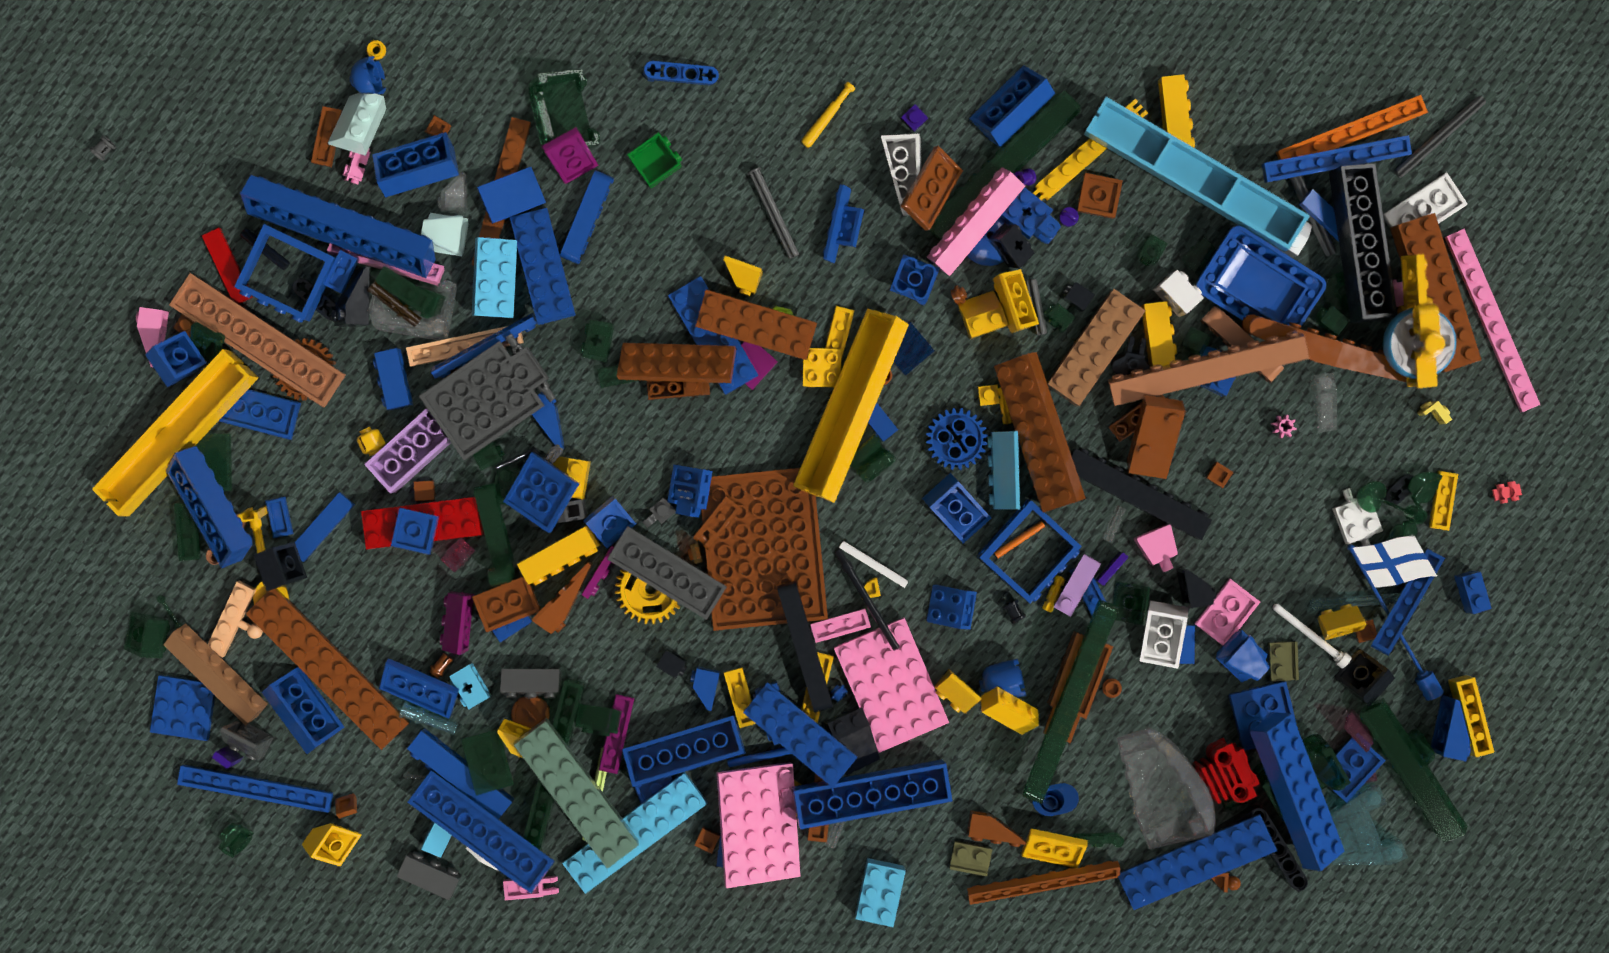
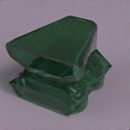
[851,434,897,483]

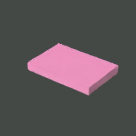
[1194,578,1260,646]

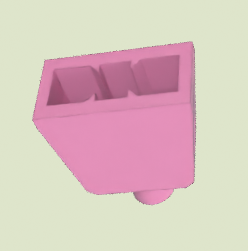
[1133,524,1178,572]

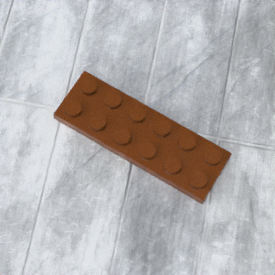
[695,289,818,360]
[617,343,736,383]

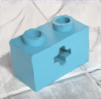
[449,663,492,709]

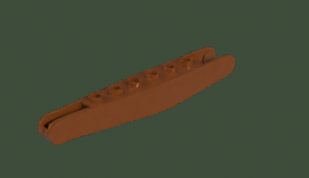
[1242,314,1407,382]

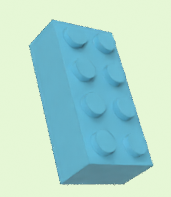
[472,237,517,318]

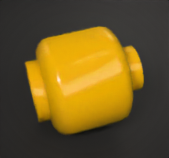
[356,427,385,456]

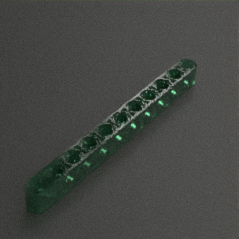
[1022,599,1119,804]

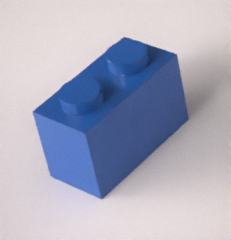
[1454,570,1492,614]

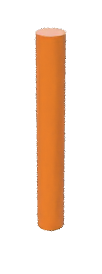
[994,521,1045,559]

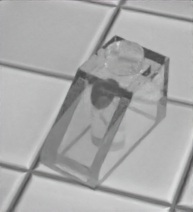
[438,172,467,214]

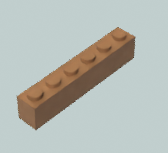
[164,624,268,726]

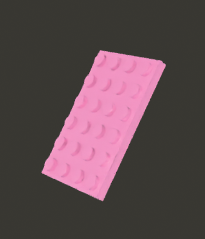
[834,617,949,753]
[717,762,800,888]

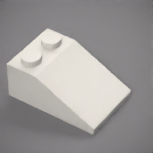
[1140,601,1189,668]

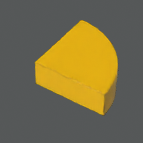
[862,577,881,600]

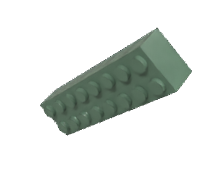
[514,717,639,869]

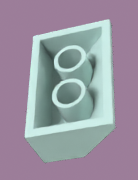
[328,93,386,156]

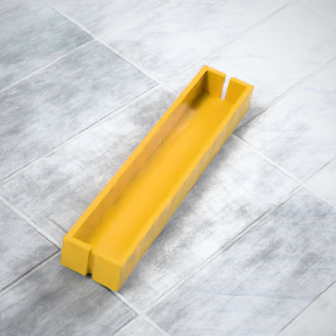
[793,308,909,503]
[92,349,259,516]

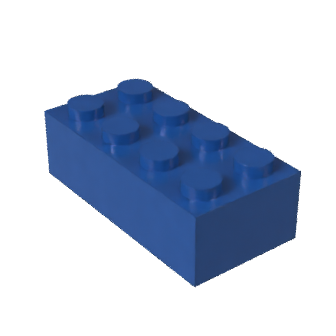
[373,132,459,198]

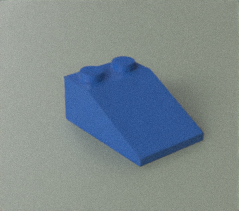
[922,473,991,543]
[1430,695,1471,761]

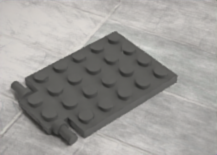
[419,334,556,461]

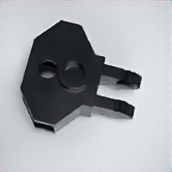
[1110,336,1151,376]

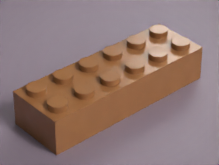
[1047,289,1146,407]

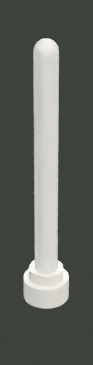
[1273,604,1352,669]

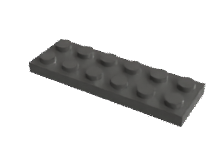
[607,526,727,620]

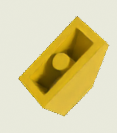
[497,719,531,758]

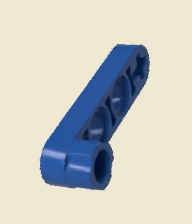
[643,61,719,85]

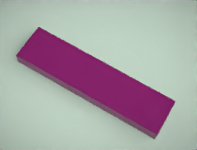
[599,694,635,774]

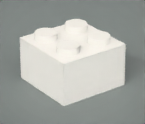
[1153,270,1203,317]

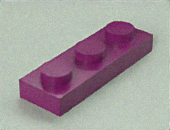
[582,544,615,599]

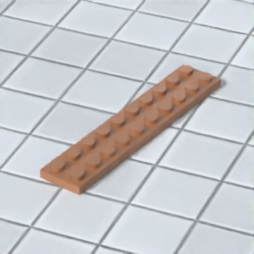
[169,273,346,407]

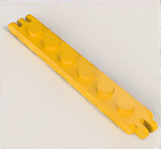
[1033,99,1148,201]

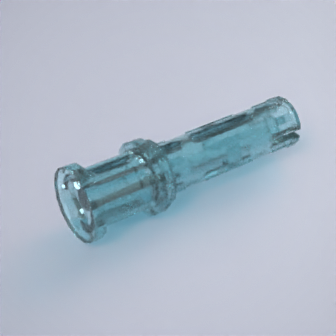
[399,701,459,735]

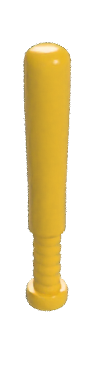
[801,82,855,148]

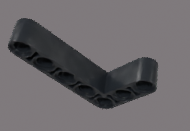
[1214,805,1308,891]

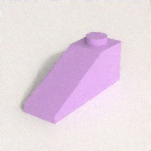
[1054,554,1101,617]

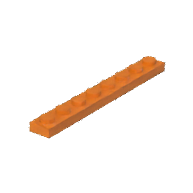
[1276,95,1428,160]

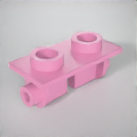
[342,148,370,185]

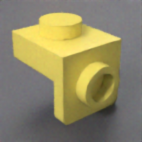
[1417,400,1452,424]

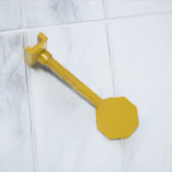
[238,505,290,605]

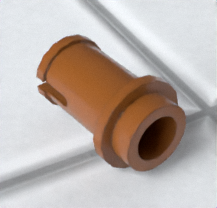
[429,653,453,678]

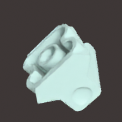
[421,213,468,256]

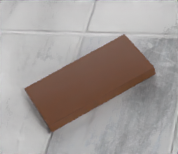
[900,146,963,231]

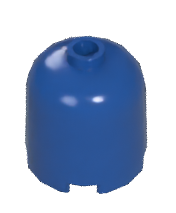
[979,658,1026,698]

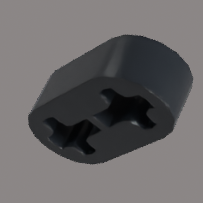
[1384,474,1417,505]

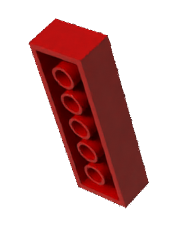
[361,497,485,549]

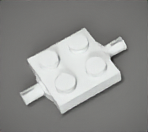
[1332,488,1383,546]

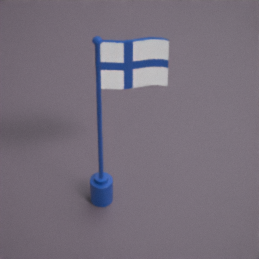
[1347,536,1444,701]

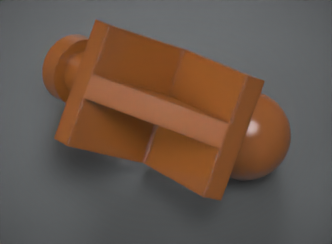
[1211,872,1241,893]

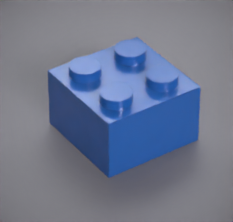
[145,331,207,387]

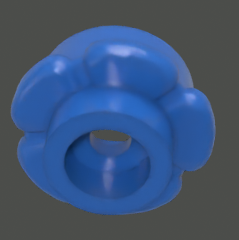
[831,685,848,702]

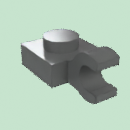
[643,497,676,528]

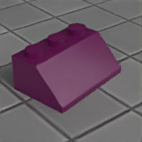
[440,592,474,655]

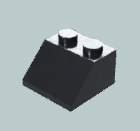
[1176,568,1216,609]
[1334,648,1395,707]

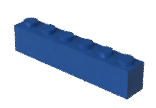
[407,728,515,819]

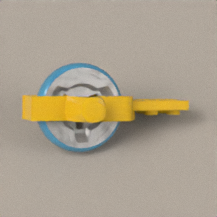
[1383,254,1456,388]

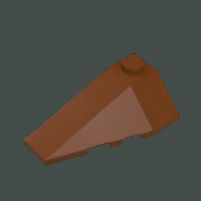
[532,562,593,634]

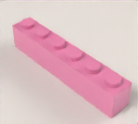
[927,168,1025,276]

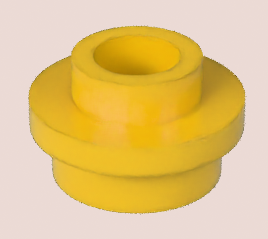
[366,40,386,60]

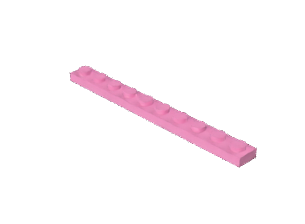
[1445,229,1540,412]

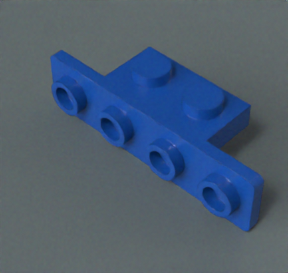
[823,184,864,263]

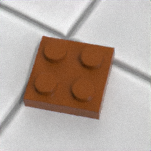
[1077,173,1123,219]

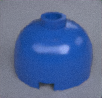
[350,56,386,95]

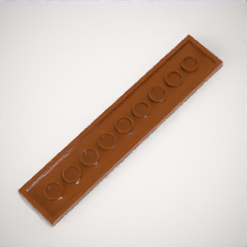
[246,588,410,750]

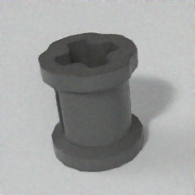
[89,135,117,161]

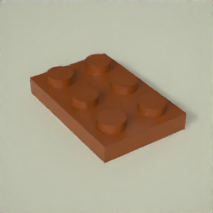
[472,576,541,633]

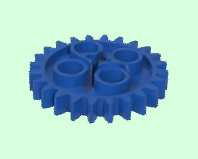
[926,408,988,470]

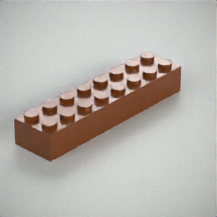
[1390,213,1481,373]
[994,352,1086,512]

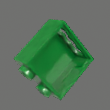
[627,132,682,189]

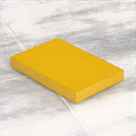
[1021,828,1088,868]

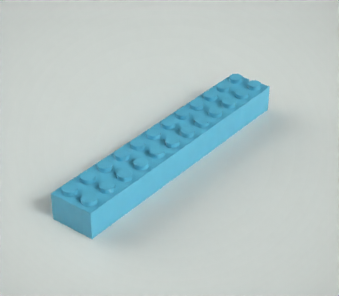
[1084,97,1310,252]

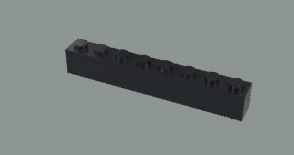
[1071,447,1212,540]

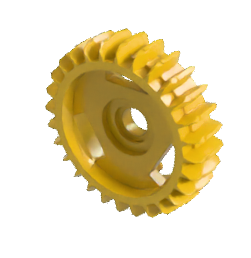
[615,569,681,624]

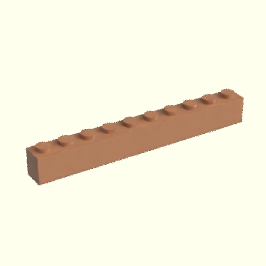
[1108,331,1309,406]

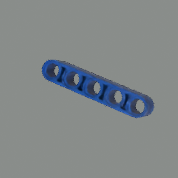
[560,170,614,264]

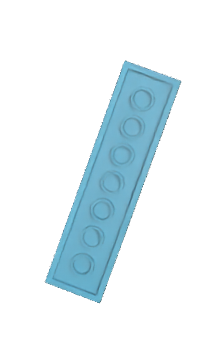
[562,772,708,894]

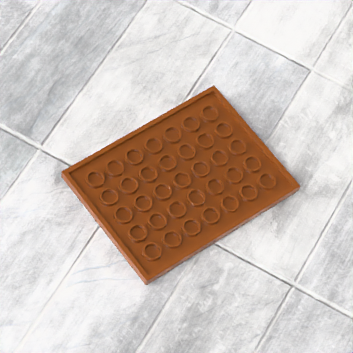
[701,468,828,631]

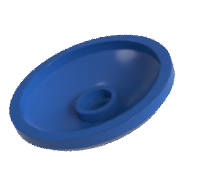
[967,217,1007,266]

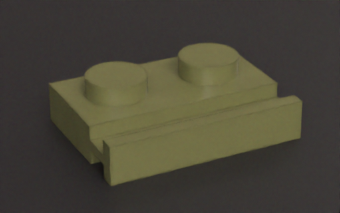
[1268,641,1299,681]
[949,841,992,876]

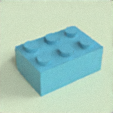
[855,858,906,927]

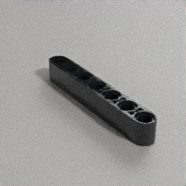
[777,581,833,712]

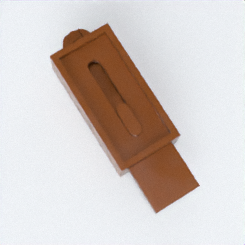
[1043,629,1113,743]

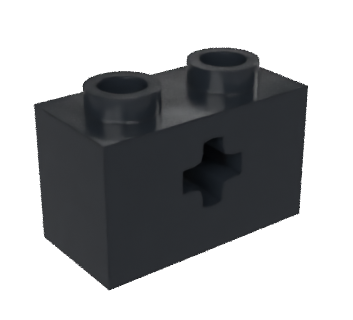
[989,223,1035,269]

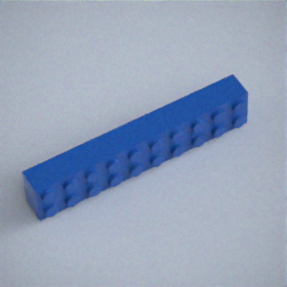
[240,175,436,278]

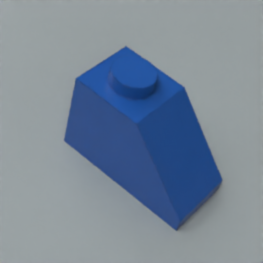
[690,667,720,711]

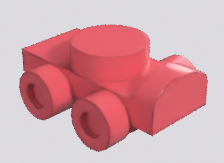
[1492,481,1522,504]

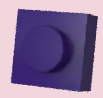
[901,104,928,132]

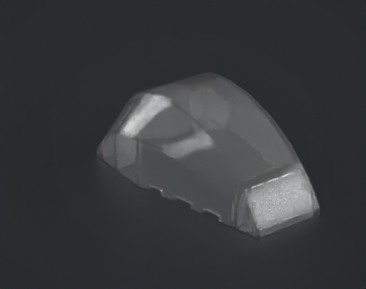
[1117,728,1215,849]

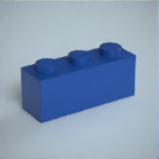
[373,348,413,410]

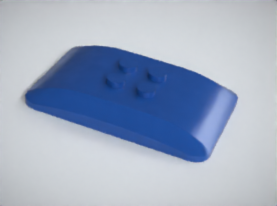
[1196,226,1326,326]

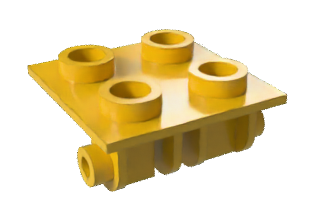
[803,348,841,387]

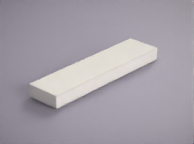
[839,541,908,588]

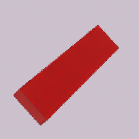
[202,228,253,304]

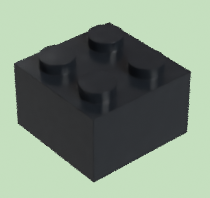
[254,542,307,591]

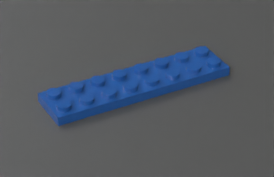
[408,770,555,894]
[1118,814,1277,910]

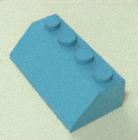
[987,431,1020,509]

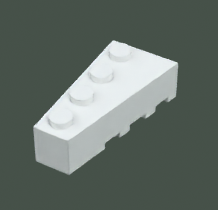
[881,134,921,216]

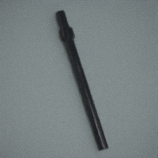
[834,549,900,651]

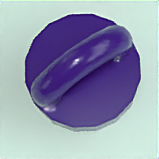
[1059,207,1079,227]

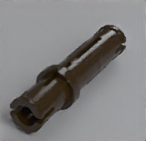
[367,281,422,328]

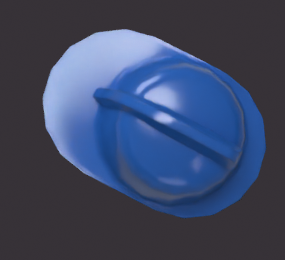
[1032,783,1079,816]

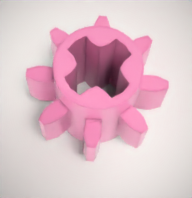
[1271,415,1297,438]

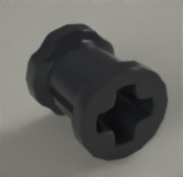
[1002,599,1026,624]

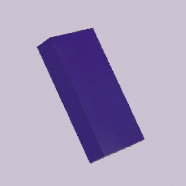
[1095,551,1128,585]
[212,746,243,768]

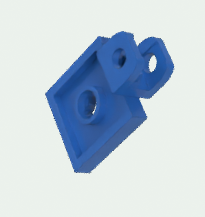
[1000,187,1061,244]

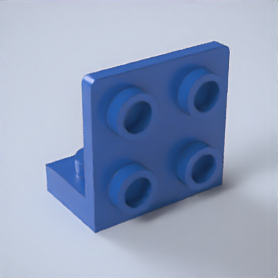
[927,584,977,629]

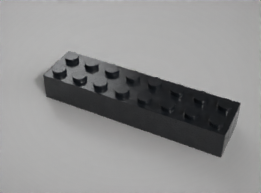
[1329,164,1398,323]

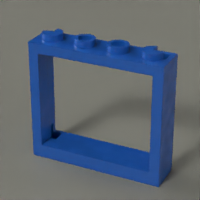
[234,224,336,323]
[976,499,1082,603]

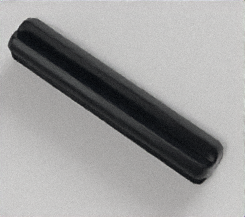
[240,228,290,270]

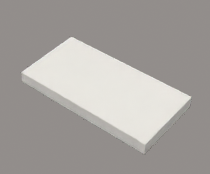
[1383,172,1467,228]

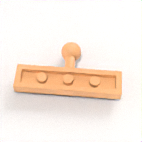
[208,580,263,658]

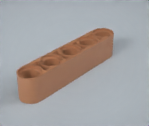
[1201,306,1284,383]

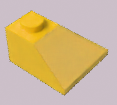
[724,256,763,296]
[302,823,361,866]

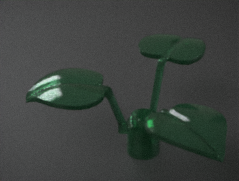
[1357,472,1443,540]

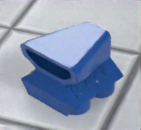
[890,254,939,306]
[1216,630,1270,682]

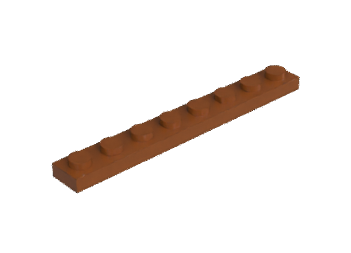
[471,117,531,266]
[967,861,1120,905]

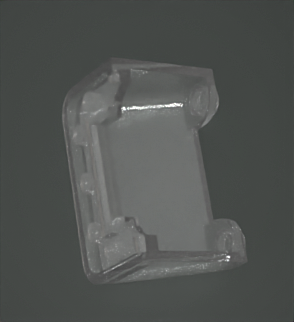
[368,271,457,340]

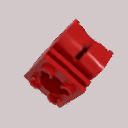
[1193,738,1260,804]

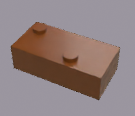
[1127,395,1185,479]

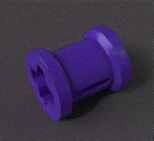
[1013,168,1036,186]

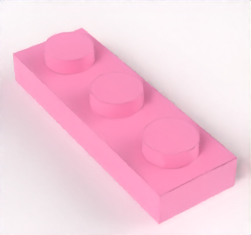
[810,608,871,643]

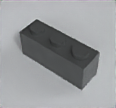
[500,669,562,698]
[397,851,462,900]

